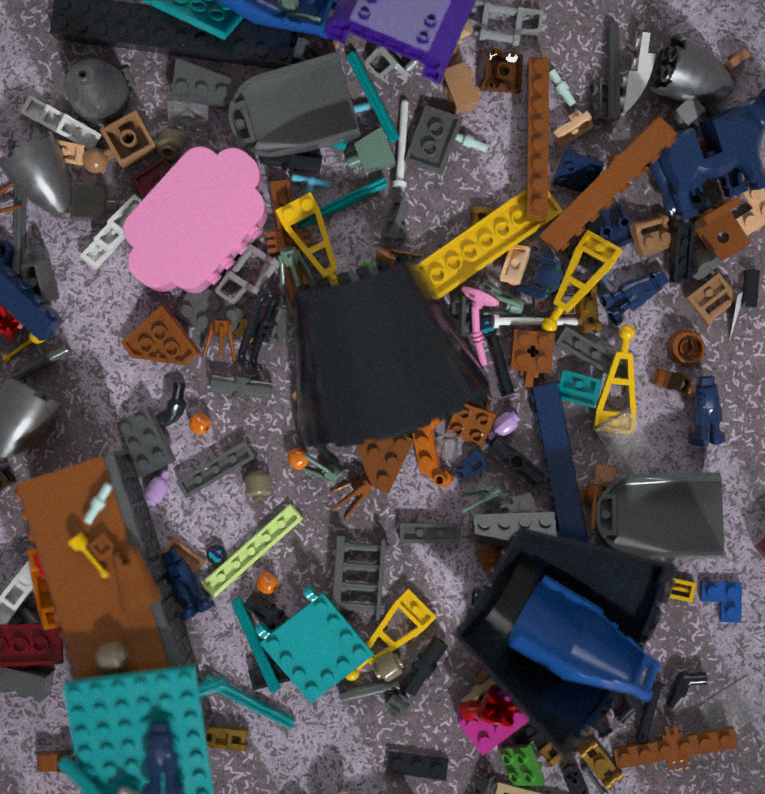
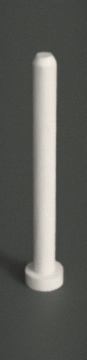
[392,99,409,188]
[491,314,578,328]

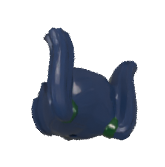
[515,246,565,299]

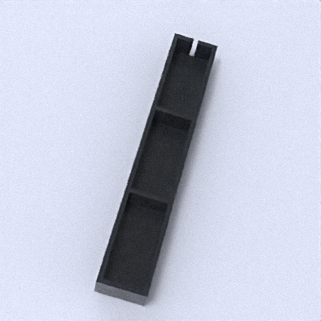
[50,0,298,69]

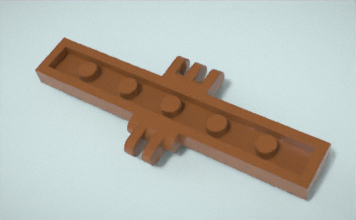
[264,179,313,302]
[613,723,738,773]

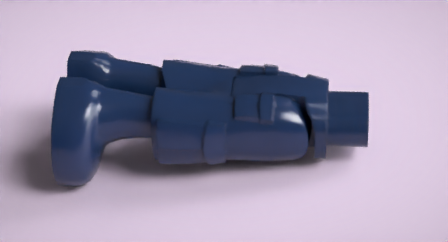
[598,269,669,326]
[688,376,726,446]
[161,548,215,621]
[143,721,184,794]

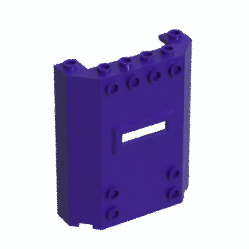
[326,0,477,84]

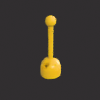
[2,333,45,362]
[68,532,109,578]

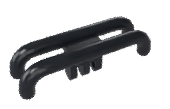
[237,290,286,371]

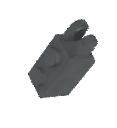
[20,244,59,302]

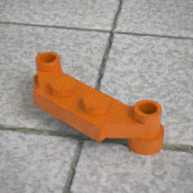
[412,418,453,487]

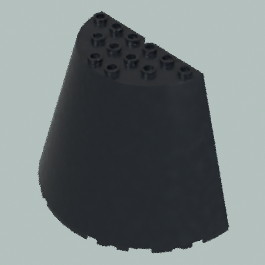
[294,254,490,449]
[455,527,677,760]

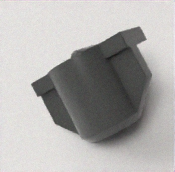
[691,249,723,281]

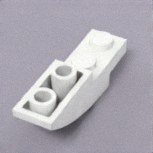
[620,32,656,115]
[0,561,33,624]

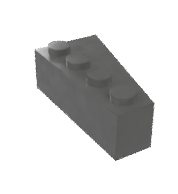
[171,58,243,110]
[472,512,557,547]
[0,665,55,703]

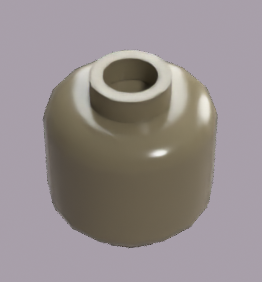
[156,129,185,159]
[245,471,272,501]
[95,641,130,672]
[373,651,404,682]

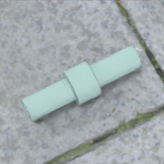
[549,69,576,107]
[456,133,489,153]
[83,483,113,524]

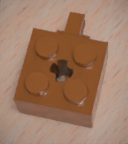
[508,329,555,388]

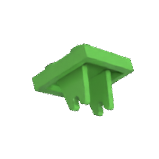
[498,743,546,786]

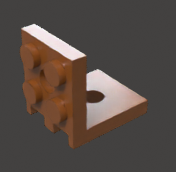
[693,197,750,261]

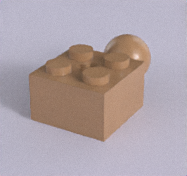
[441,44,481,116]
[82,110,158,174]

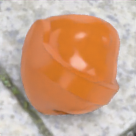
[189,412,211,435]
[287,447,309,470]
[256,572,278,594]

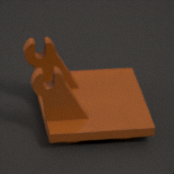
[446,395,497,447]

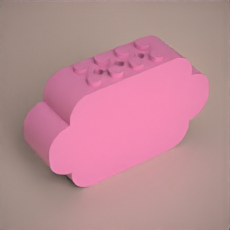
[124,147,268,293]

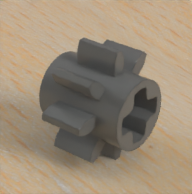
[385,692,410,718]

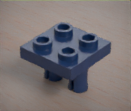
[553,149,604,193]
[585,203,633,248]

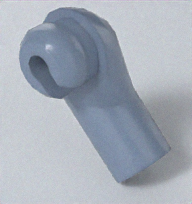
[597,264,615,293]

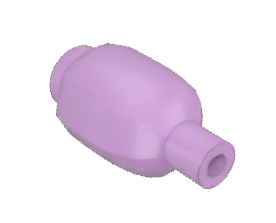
[487,411,521,441]
[144,469,170,506]

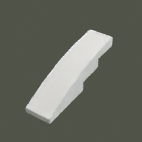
[20,95,102,150]
[80,194,142,270]

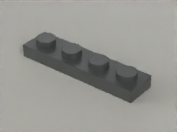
[555,326,635,378]
[176,440,256,499]

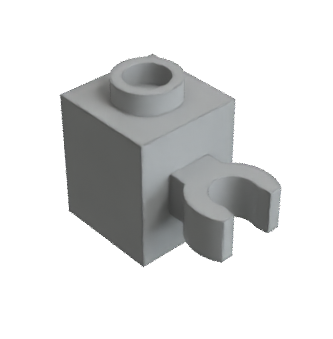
[669,100,706,134]

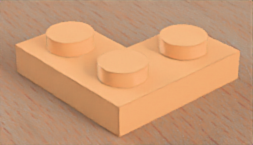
[736,187,765,236]

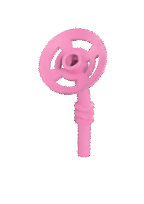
[461,287,499,366]

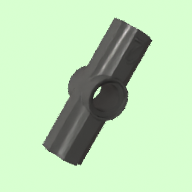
[210,375,273,400]

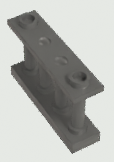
[333,534,389,620]

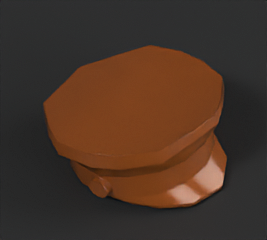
[667,329,706,368]

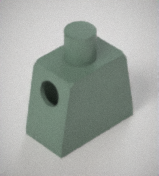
[346,127,396,173]

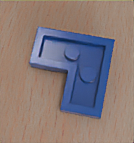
[700,581,742,623]

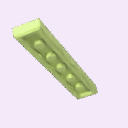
[201,503,303,599]

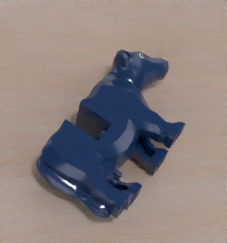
[649,88,765,221]

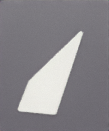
[729,292,743,342]

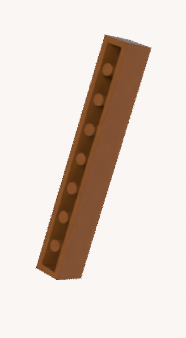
[525,57,549,222]
[539,116,678,252]

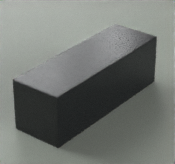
[741,269,760,308]

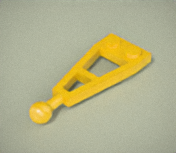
[275,192,338,280]
[541,230,623,333]
[593,324,636,434]
[345,588,437,681]

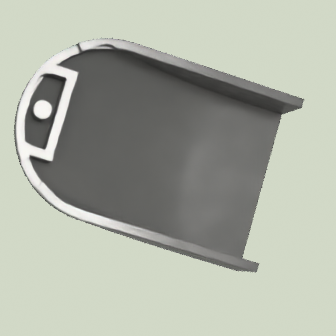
[229,51,362,157]
[596,472,725,559]

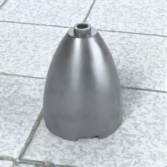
[649,33,734,102]
[65,59,130,124]
[0,131,72,217]
[0,375,64,461]

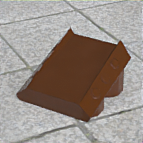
[476,48,523,94]

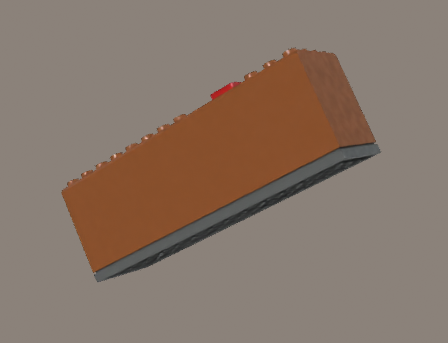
[14,450,214,733]

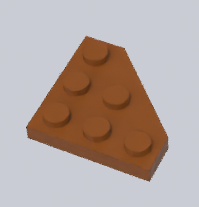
[121,304,201,366]
[356,435,414,494]

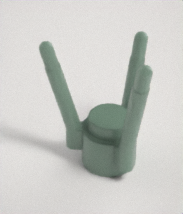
[277,0,321,21]
[278,247,314,288]
[480,281,524,317]
[301,449,342,483]
[462,485,504,523]

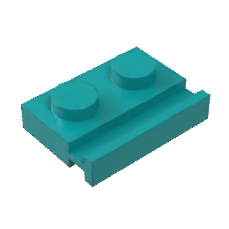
[559,370,603,408]

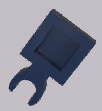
[452,449,489,482]

